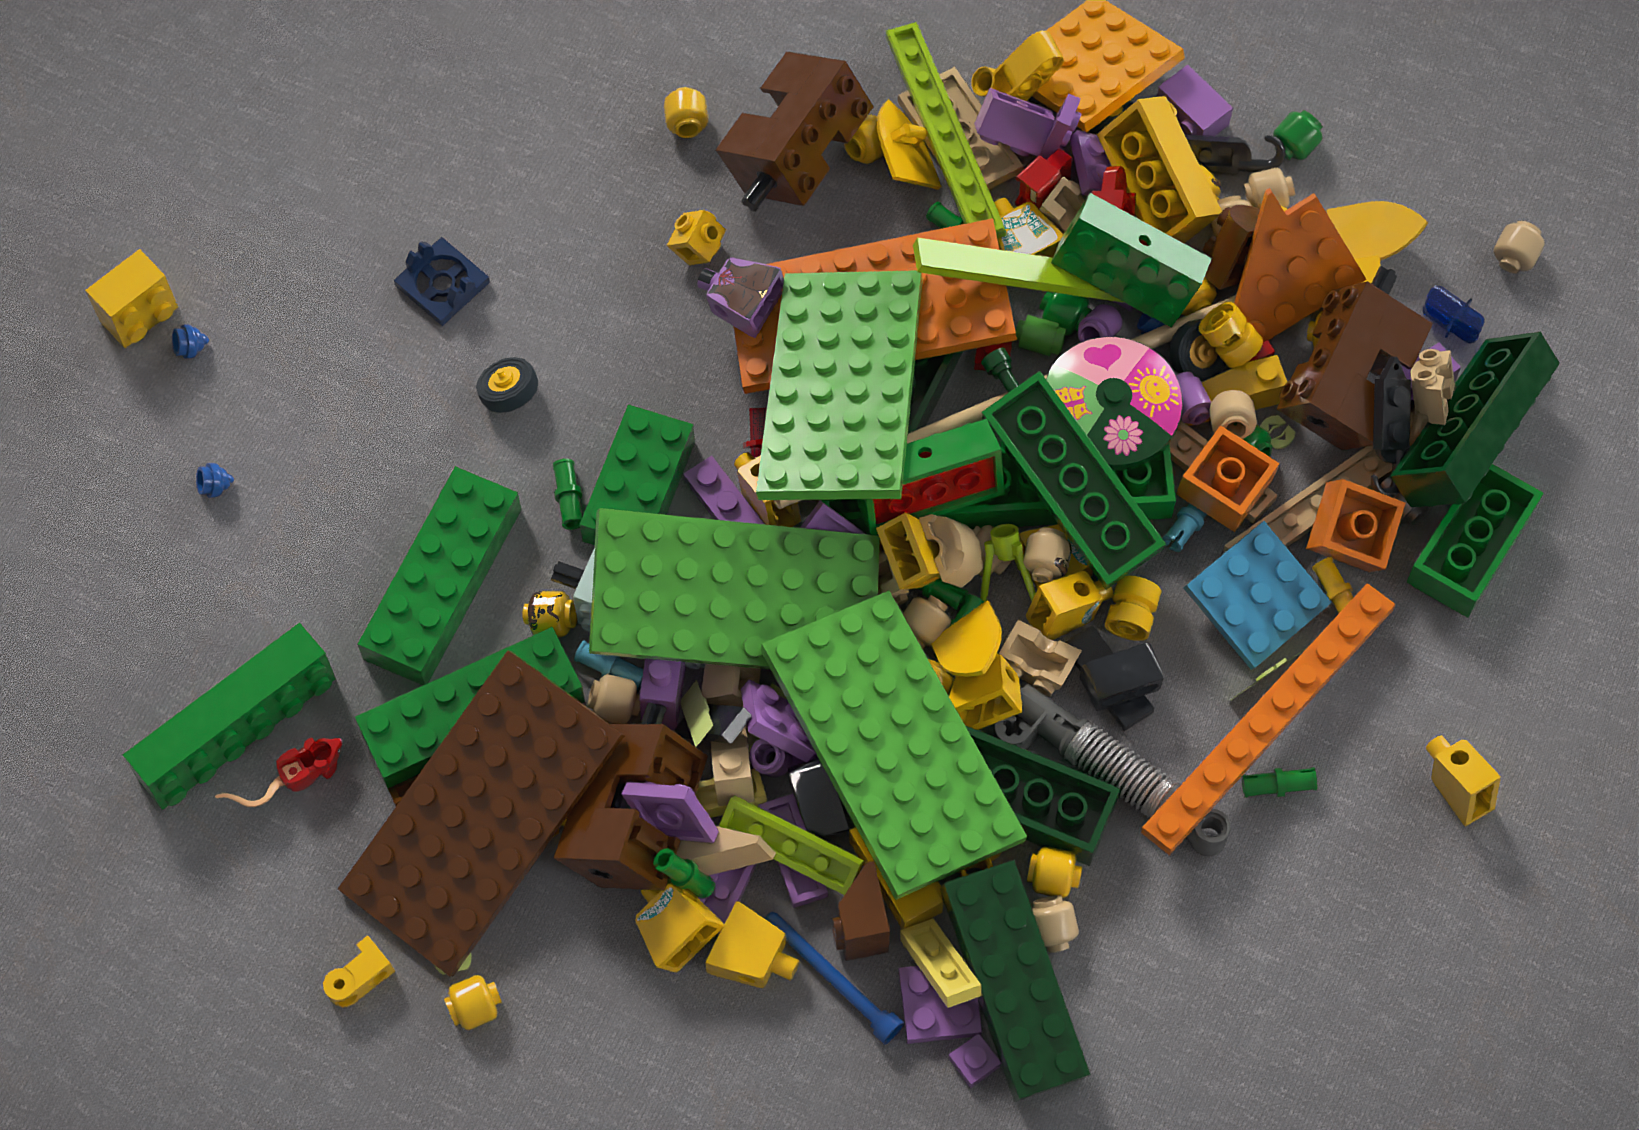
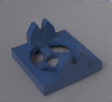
[394,237,490,326]

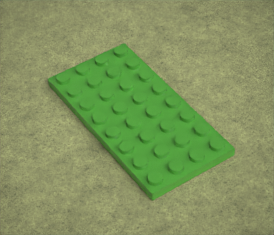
[756,270,923,500]
[589,508,880,669]
[760,591,1027,900]

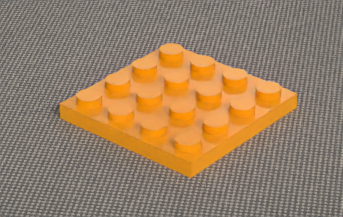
[998,0,1185,133]

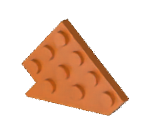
[1234,188,1367,342]

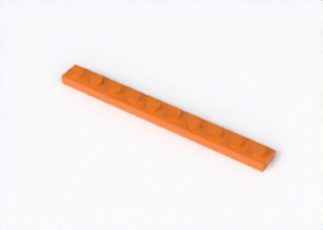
[1141,583,1395,856]

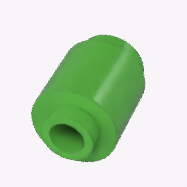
[1016,315,1067,356]

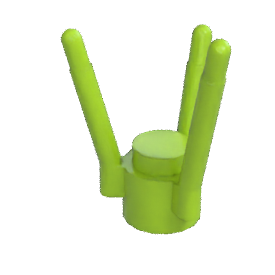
[980,524,1036,601]

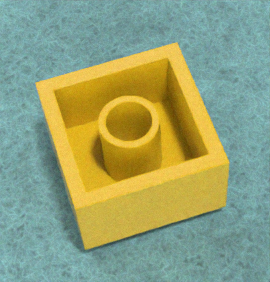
[85,249,178,348]

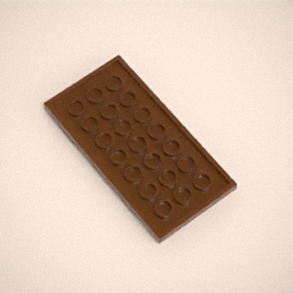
[338,650,625,976]

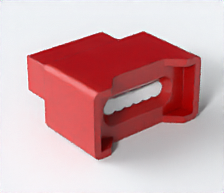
[1015,147,1072,215]

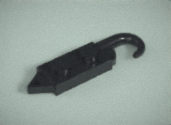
[1184,134,1286,174]
[1371,357,1411,498]

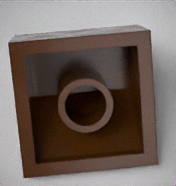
[832,861,890,961]

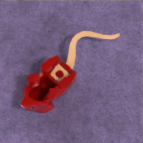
[215,737,342,807]

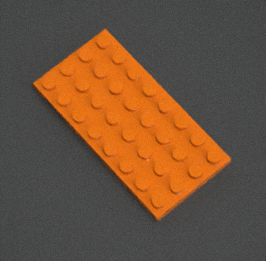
[734,218,1017,394]

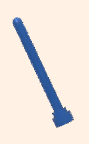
[765,912,904,1045]

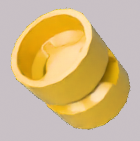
[1199,302,1263,368]
[1104,575,1162,641]

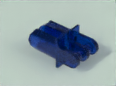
[1422,286,1485,343]

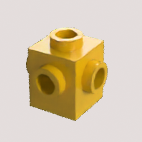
[666,210,726,265]

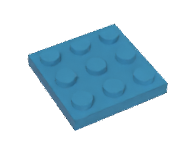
[1183,521,1332,670]

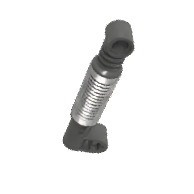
[993,684,1231,856]

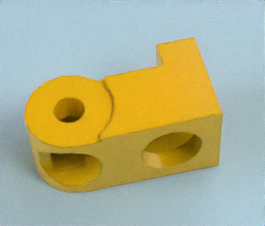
[323,936,395,1007]

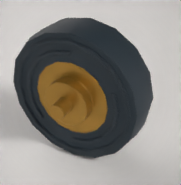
[1170,319,1226,381]

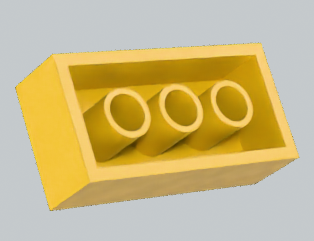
[1097,96,1222,243]

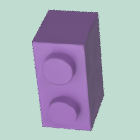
[1157,65,1233,136]
[974,88,1055,156]

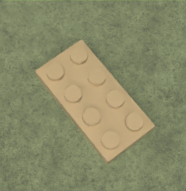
[898,67,1023,189]

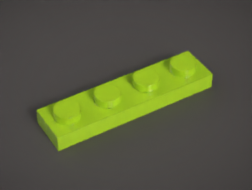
[719,795,864,895]

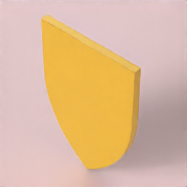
[877,99,942,190]
[1327,201,1428,261]
[931,600,1002,677]

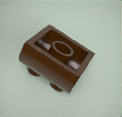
[1203,205,1260,289]

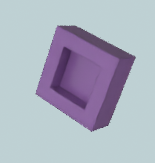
[948,1034,1001,1088]

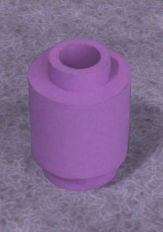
[1078,304,1122,342]
[1176,372,1211,425]
[749,739,792,777]

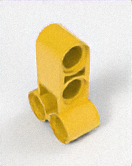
[971,31,1064,101]

